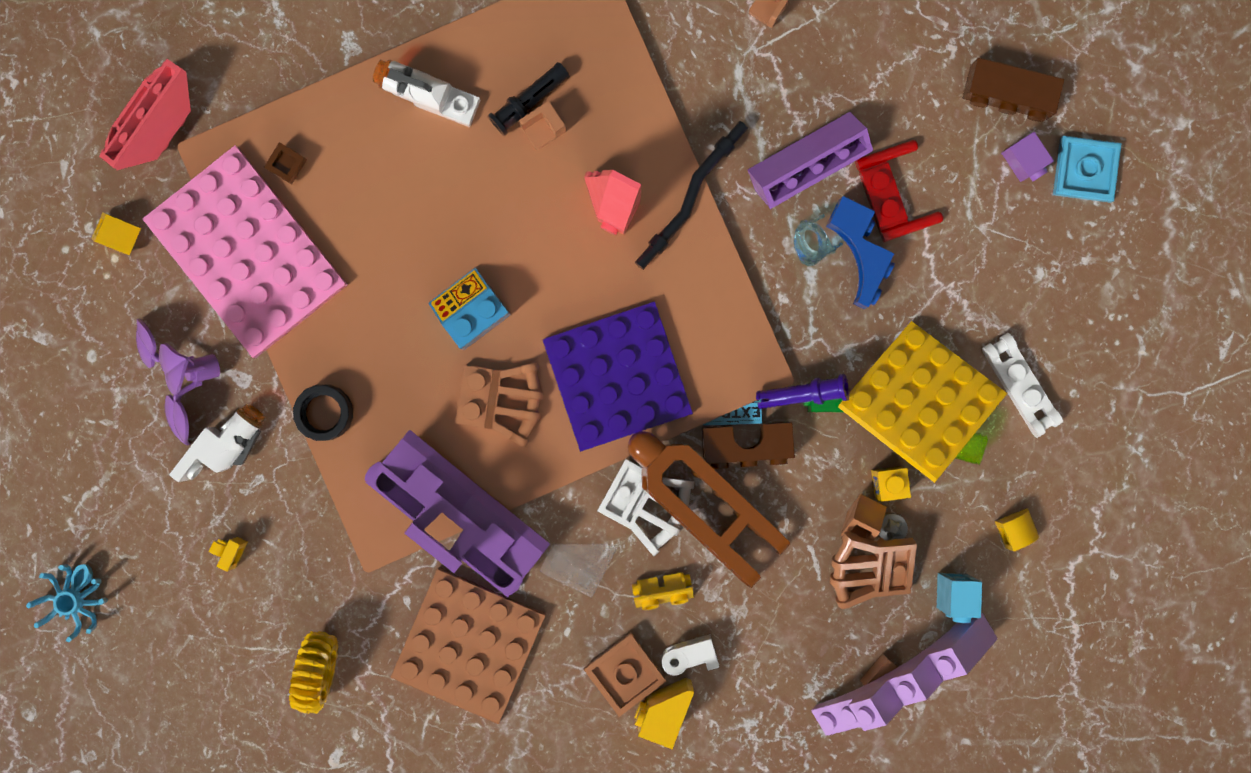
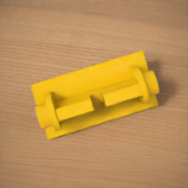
[632,572,694,610]

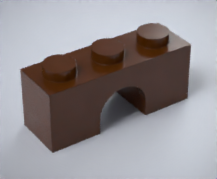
[702,422,795,469]

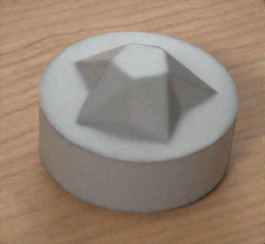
[878,513,908,540]

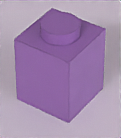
[1001,132,1054,182]

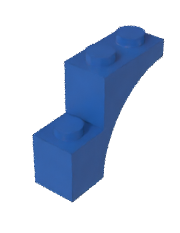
[826,196,895,309]

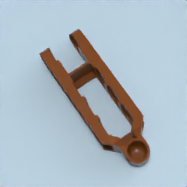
[628,431,790,588]

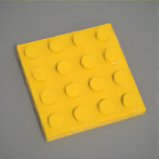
[838,321,1008,483]

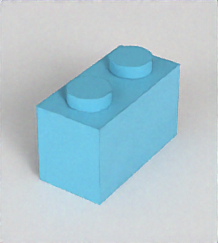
[936,573,982,623]

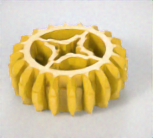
[289,631,339,714]

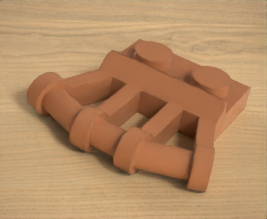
[455,363,544,447]
[830,531,917,609]

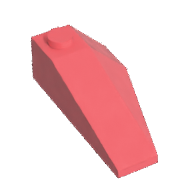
[584,170,642,235]

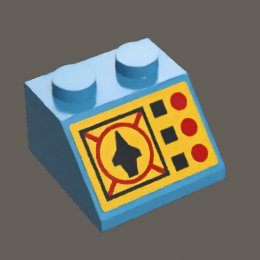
[428,268,511,350]

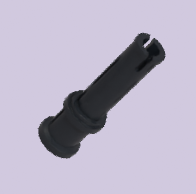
[488,62,570,136]

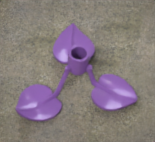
[136,318,220,445]

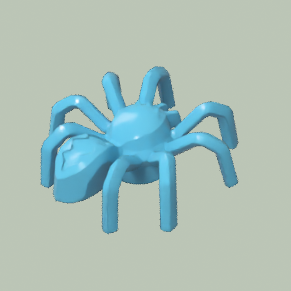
[26,564,108,642]

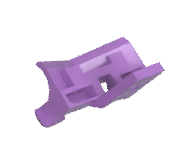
[365,430,550,597]

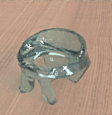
[794,214,843,266]

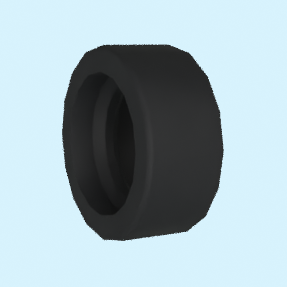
[293,385,353,441]

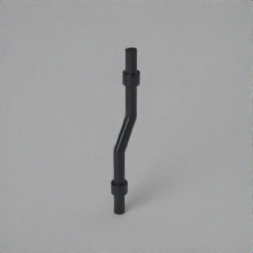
[635,121,748,270]

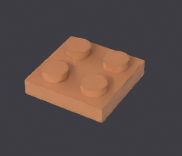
[584,632,666,717]

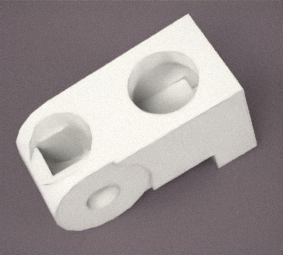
[662,634,719,676]

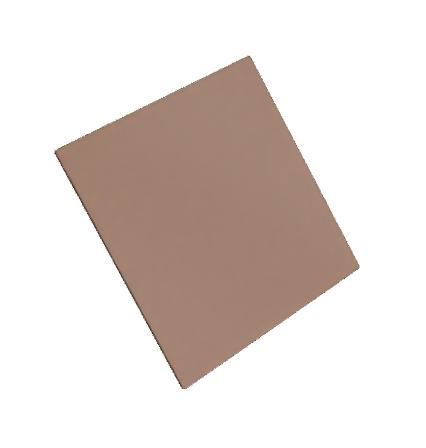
[177,0,794,573]

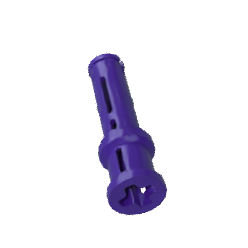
[756,374,850,409]

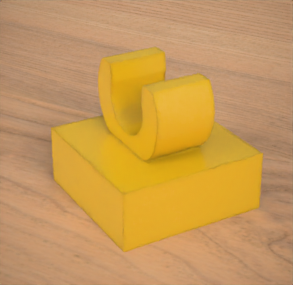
[208,537,248,572]

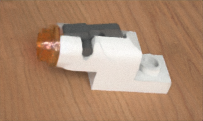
[373,60,481,127]
[169,403,266,482]

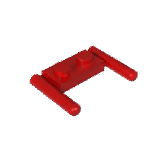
[855,140,944,242]

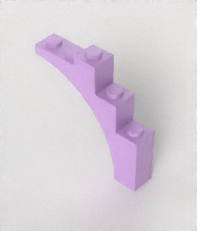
[811,613,998,736]

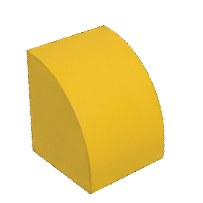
[91,212,141,255]
[995,508,1039,551]

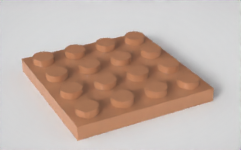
[390,568,546,724]

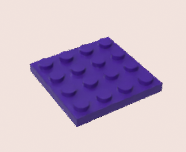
[542,301,693,452]

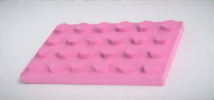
[143,145,348,358]

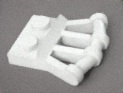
[597,459,695,556]

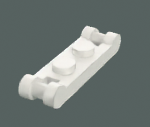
[982,333,1063,438]

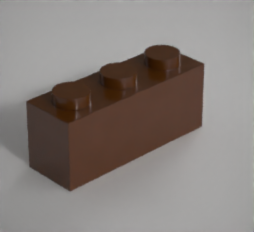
[962,58,1065,122]

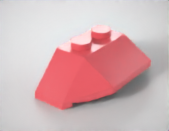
[99,59,191,170]

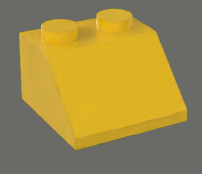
[634,678,694,749]

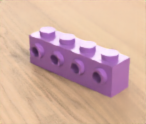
[747,112,873,209]

